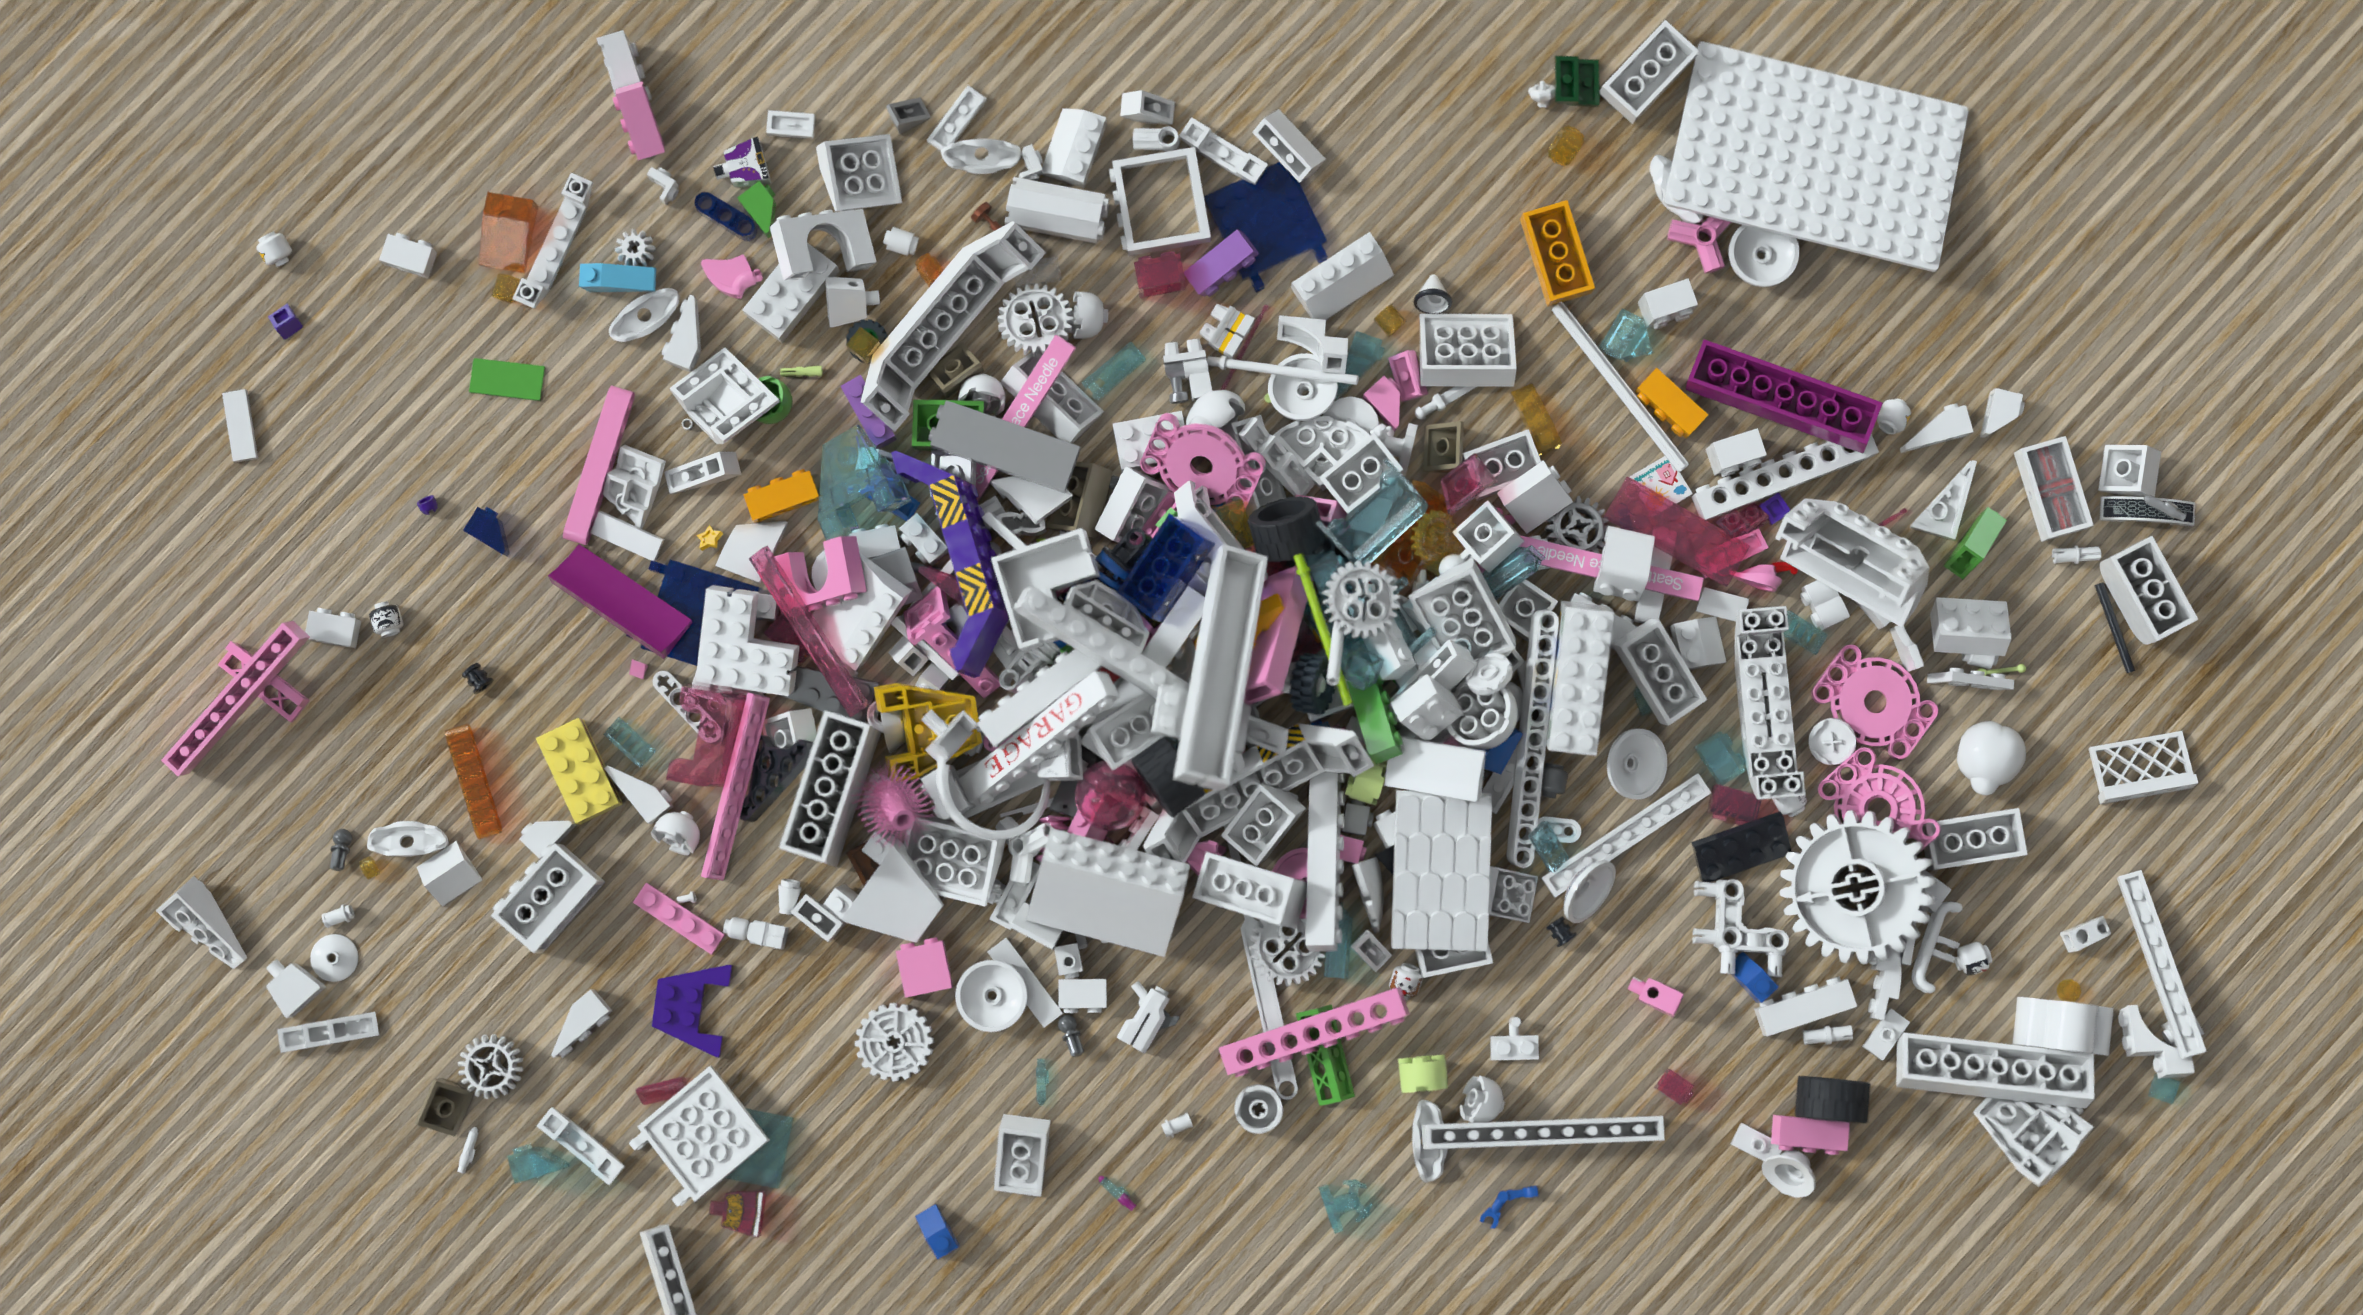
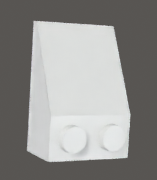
[994,1114,1051,1197]

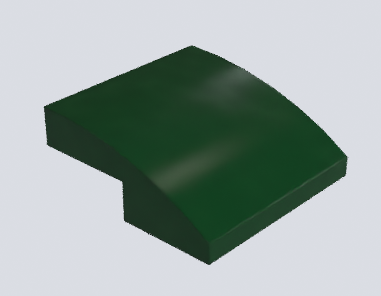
[1555,56,1599,107]

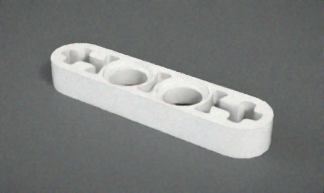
[653,671,723,744]

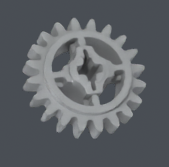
[1545,496,1610,554]

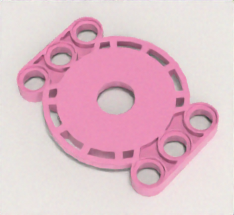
[1140,413,1266,513]
[1811,645,1938,760]
[1818,748,1941,855]

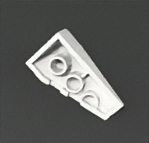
[156,876,247,969]

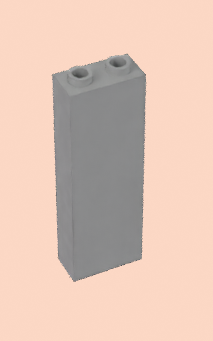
[928,400,1081,493]

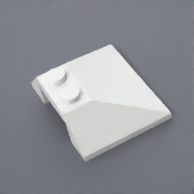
[670,348,780,444]

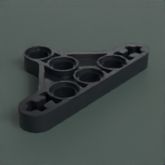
[740,735,814,822]

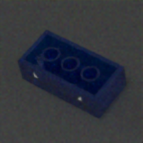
[1117,513,1216,623]

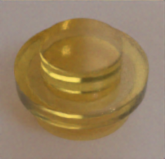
[2056,979,2081,1002]

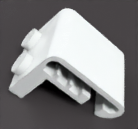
[1593,526,1655,601]

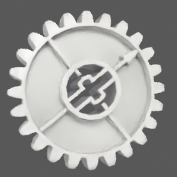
[1780,810,1937,964]

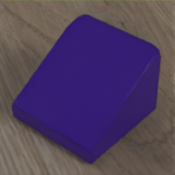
[268,304,303,339]

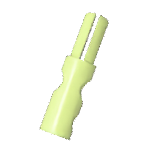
[780,366,823,377]

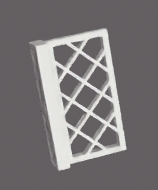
[2089,731,2198,805]

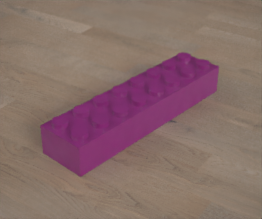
[1685,339,1883,453]

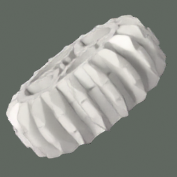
[458,1034,523,1099]

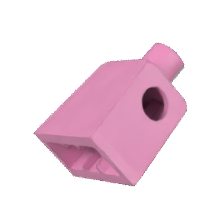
[1628,977,1684,1018]

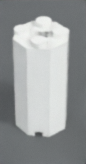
[1005,177,1109,243]

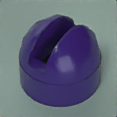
[417,495,438,515]

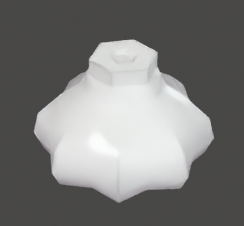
[1528,81,1555,107]

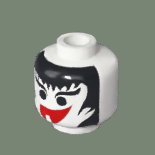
[1954,942,1992,976]

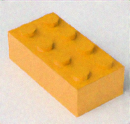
[1520,200,1595,307]

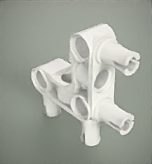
[1692,879,1789,977]

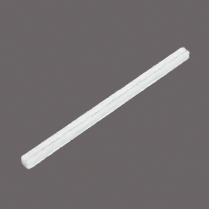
[1552,302,1689,472]

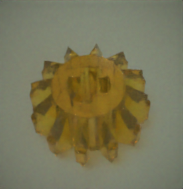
[1548,125,1584,167]

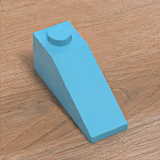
[579,263,656,292]

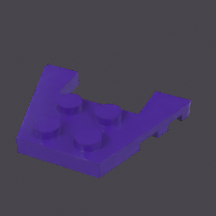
[652,965,733,1057]

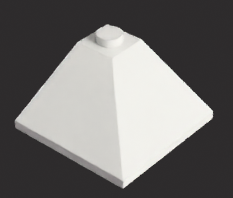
[816,134,902,211]

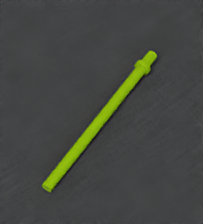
[1294,553,1353,706]

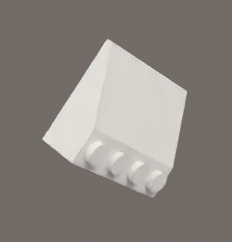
[1419,314,1516,387]
[807,552,912,671]
[1408,558,1516,661]
[904,813,1006,906]

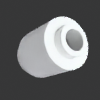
[883,227,919,256]
[1962,654,1999,669]

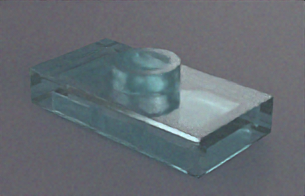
[1528,821,1569,873]

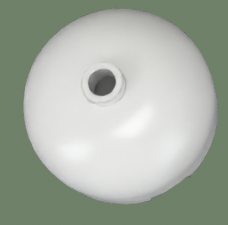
[1447,680,1518,750]

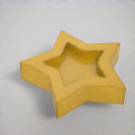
[696,525,723,551]

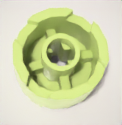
[1345,754,1388,806]
[1398,1054,1448,1093]

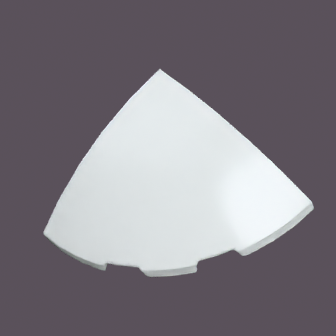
[1273,416,1370,491]
[1351,857,1384,933]

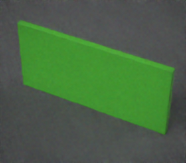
[469,358,545,401]

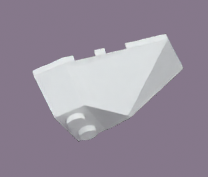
[1973,1097,2093,1186]

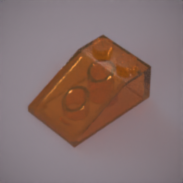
[479,192,538,273]

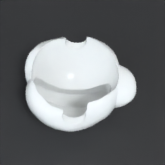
[1186,390,1245,428]
[1957,721,2026,795]

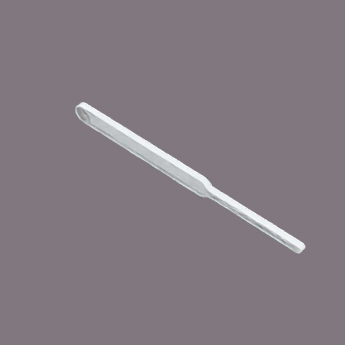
[1224,821,1298,1100]

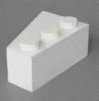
[596,30,652,111]

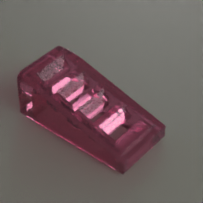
[918,565,963,601]

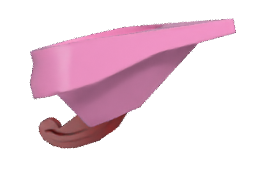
[1727,562,1797,592]

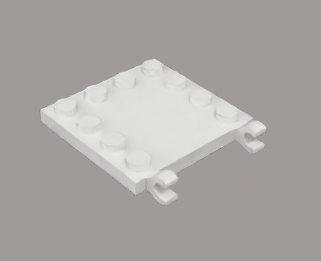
[629,1066,770,1207]

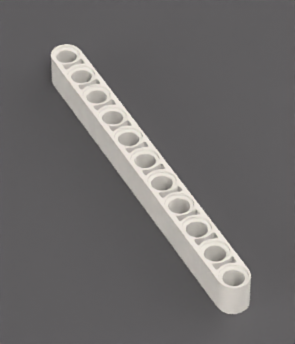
[1506,610,1559,868]

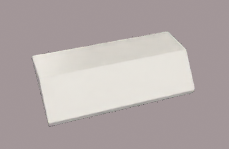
[1087,692,1165,770]

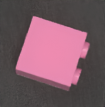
[896,937,953,998]

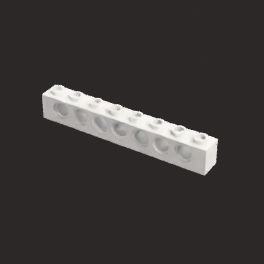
[1691,434,1879,523]

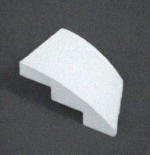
[603,445,666,529]
[716,521,788,583]

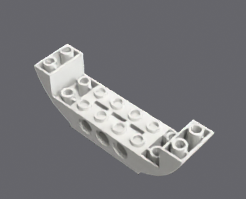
[1734,606,1805,800]

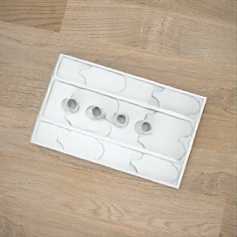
[1391,790,1492,951]

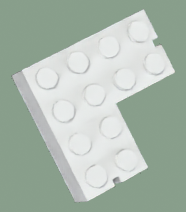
[991,528,1100,651]
[695,585,800,696]

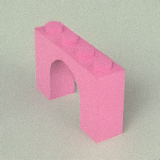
[771,536,867,616]

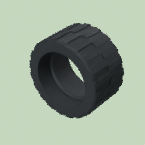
[1248,496,1326,562]
[1131,737,1205,817]
[1795,1076,1871,1124]

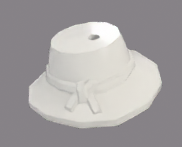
[1762,1150,1816,1198]

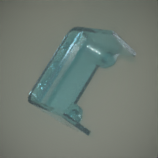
[1316,458,1428,567]

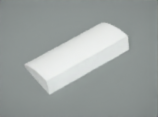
[1384,737,1486,802]

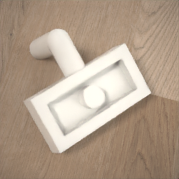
[1490,1017,1539,1060]

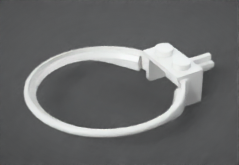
[921,710,1050,840]

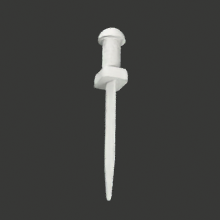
[1415,386,1478,420]

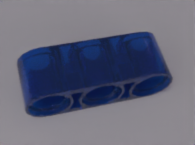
[694,192,757,241]

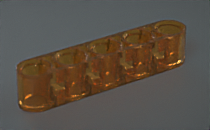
[445,723,502,840]

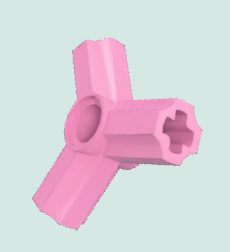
[1667,217,1731,274]

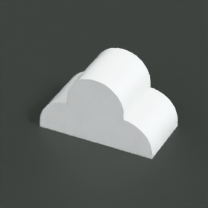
[2013,997,2114,1056]

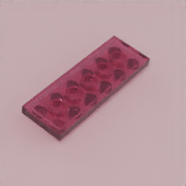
[1603,476,1750,587]

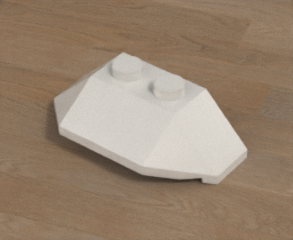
[1064,580,1149,654]

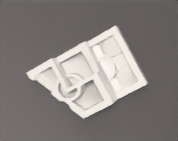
[990,476,1073,525]

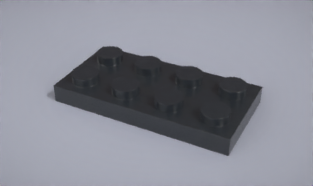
[1691,811,1792,882]

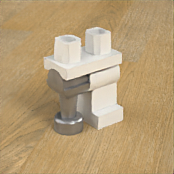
[1163,339,1212,404]

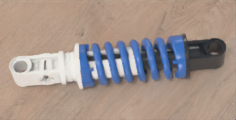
[999,527,1153,694]

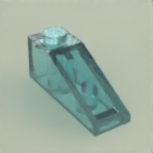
[1335,331,1385,401]

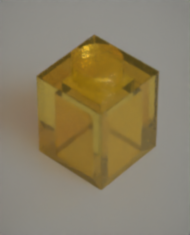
[846,327,881,364]

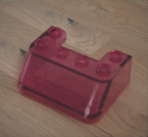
[666,684,747,787]

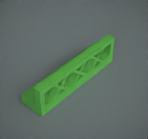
[1296,1004,1355,1106]

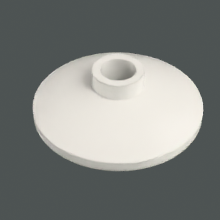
[311,934,358,982]

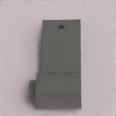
[1049,745,1104,818]

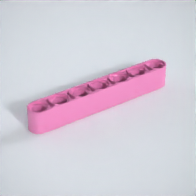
[563,385,635,545]

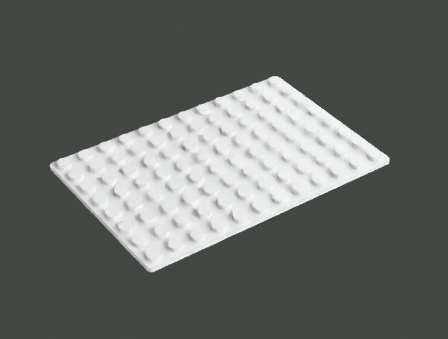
[1664,42,1968,272]

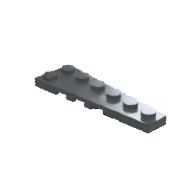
[781,666,880,723]

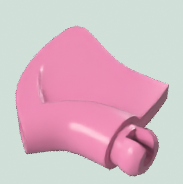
[701,254,763,299]

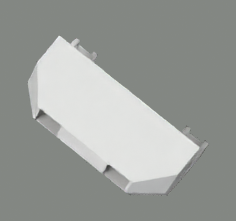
[1775,499,1929,627]

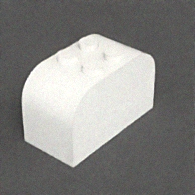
[2100,536,2198,645]

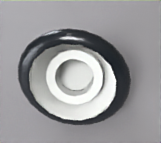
[1413,274,1452,314]

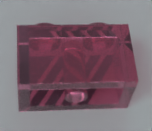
[1706,784,1762,825]

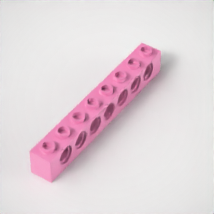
[1219,987,1410,1077]

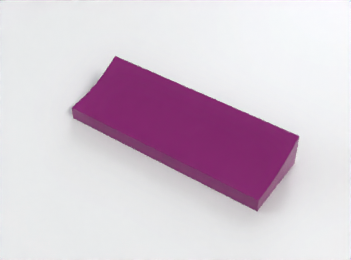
[548,544,693,659]

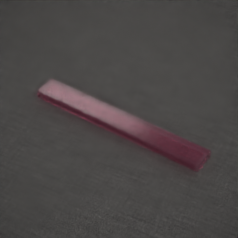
[749,545,870,718]

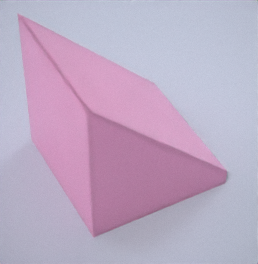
[629,659,648,679]

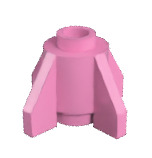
[1185,840,1226,875]

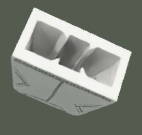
[1030,735,1083,781]

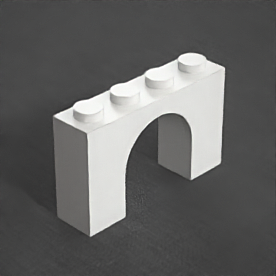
[770,209,876,280]

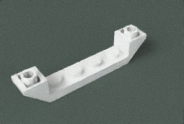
[512,173,593,309]

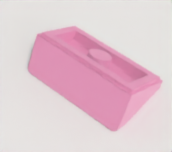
[1388,350,1428,402]

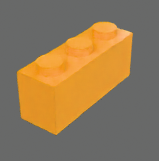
[1635,368,1708,438]
[743,469,821,523]

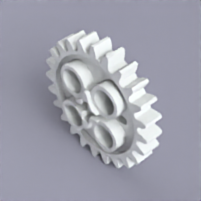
[997,283,1073,357]
[1323,560,1400,639]
[1249,918,1325,986]

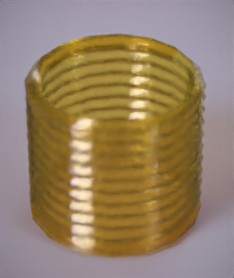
[491,273,521,303]
[1373,304,1406,337]

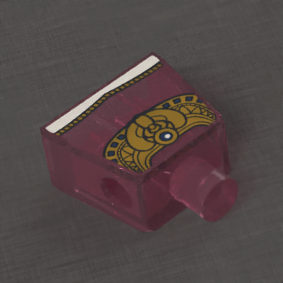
[709,1190,767,1237]

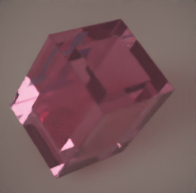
[1654,1068,1694,1105]

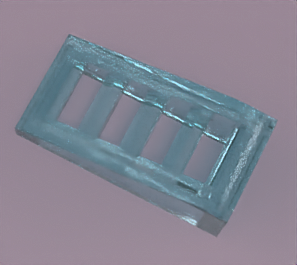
[1784,611,1828,655]
[603,717,656,767]

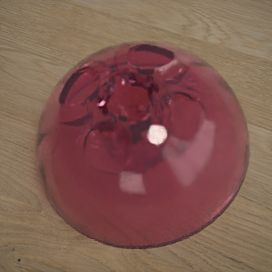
[1075,761,1146,831]

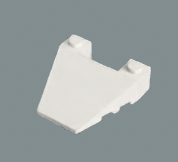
[822,829,944,943]

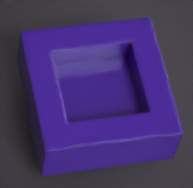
[1758,492,1791,525]

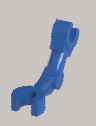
[1480,1185,1539,1229]

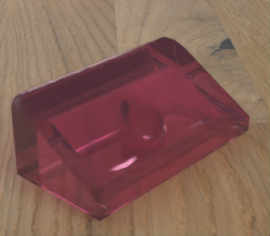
[635,1076,687,1105]

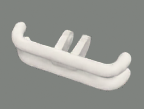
[1911,901,1962,993]

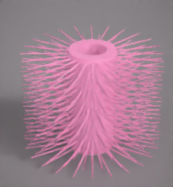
[852,762,936,849]

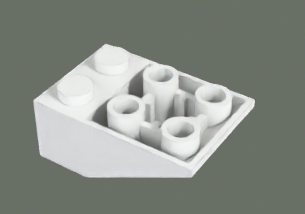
[1488,866,1538,923]

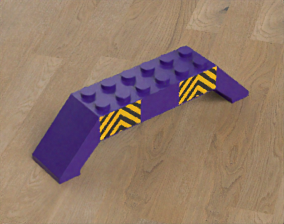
[891,451,1009,678]

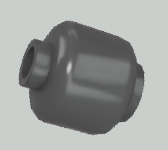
[1541,763,1568,799]

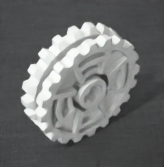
[855,1003,934,1081]

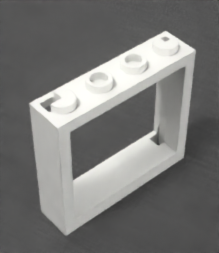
[1109,147,1211,256]

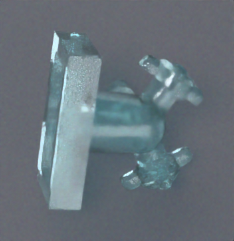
[1318,1179,1373,1234]

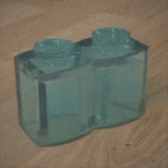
[1694,731,1746,786]

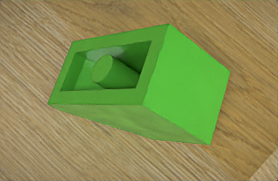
[737,181,776,239]

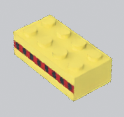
[536,718,623,825]

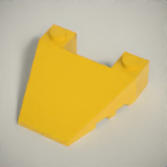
[874,683,982,783]

